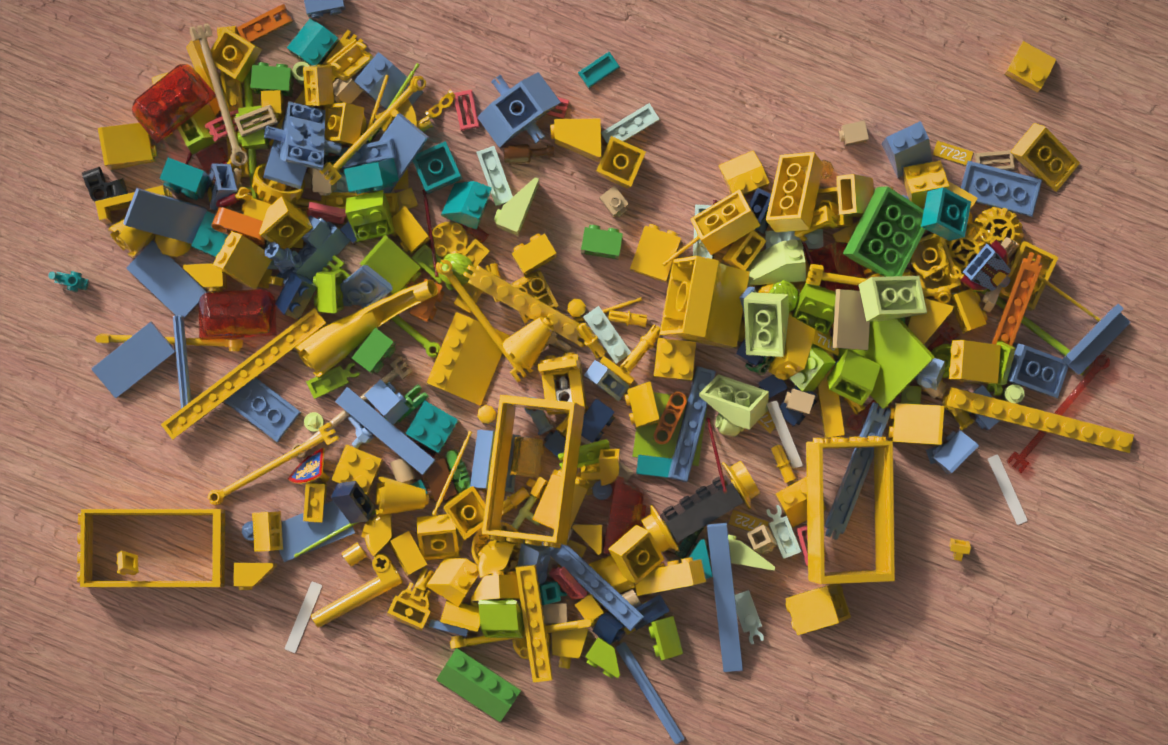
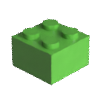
[250,62,294,97]
[581,225,623,260]
[352,327,396,375]

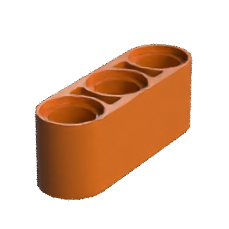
[211,207,266,245]
[653,392,687,445]

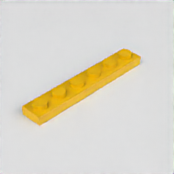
[516,564,553,683]

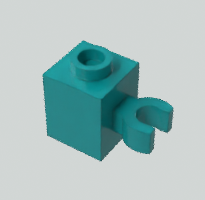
[539,582,567,605]

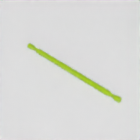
[368,63,420,141]
[294,510,376,558]

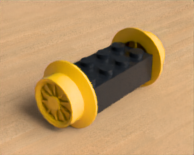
[641,461,760,553]

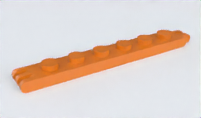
[992,252,1042,346]

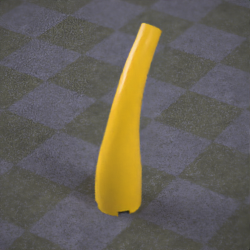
[295,280,438,378]

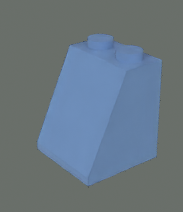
[882,121,932,178]

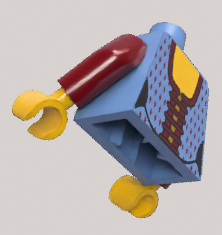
[206,154,252,210]
[950,230,1011,291]

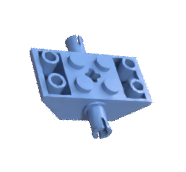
[477,72,561,148]
[264,101,342,170]

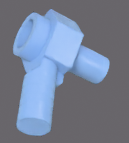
[348,415,373,449]

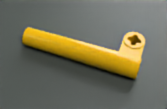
[311,553,403,628]

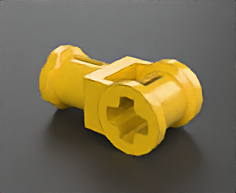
[942,394,975,430]

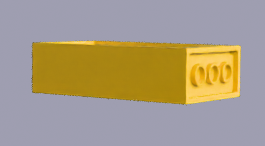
[482,395,585,548]
[806,436,895,584]
[77,509,225,587]

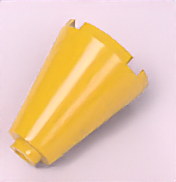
[108,220,152,258]
[502,316,554,369]
[375,477,429,515]

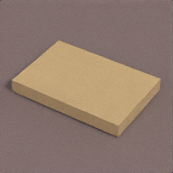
[833,289,870,350]

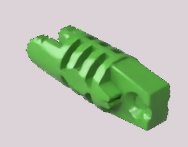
[384,384,429,423]
[446,450,471,493]

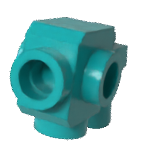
[48,271,89,292]

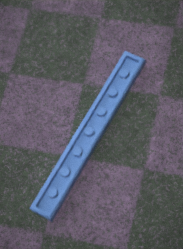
[707,523,743,672]

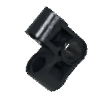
[82,166,128,202]

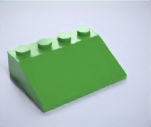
[843,186,925,277]

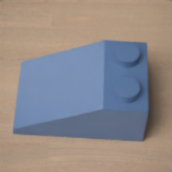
[354,52,423,110]
[1007,343,1069,398]

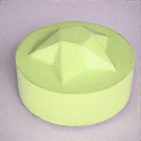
[304,412,324,432]

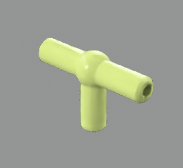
[511,495,540,530]

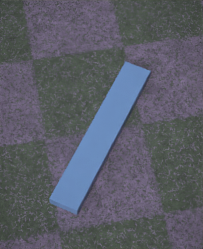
[668,366,716,482]
[335,387,436,475]
[550,545,644,631]

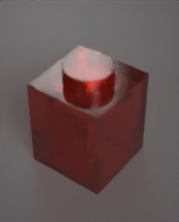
[196,144,228,173]

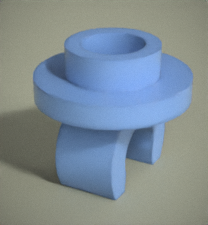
[592,481,612,500]

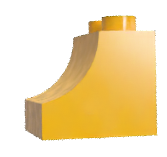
[660,256,754,348]

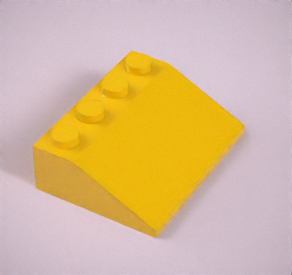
[427,312,510,406]

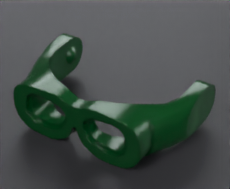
[745,356,775,375]

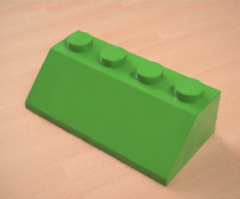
[436,648,521,722]

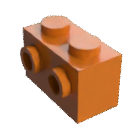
[409,278,445,323]

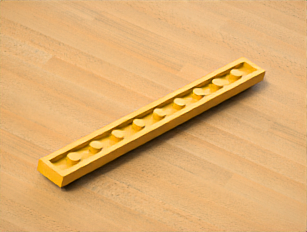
[161,308,327,440]
[947,387,1134,453]

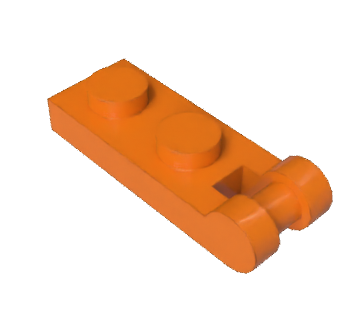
[237,4,293,43]

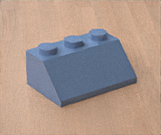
[470,430,521,493]

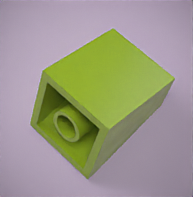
[359,235,422,294]

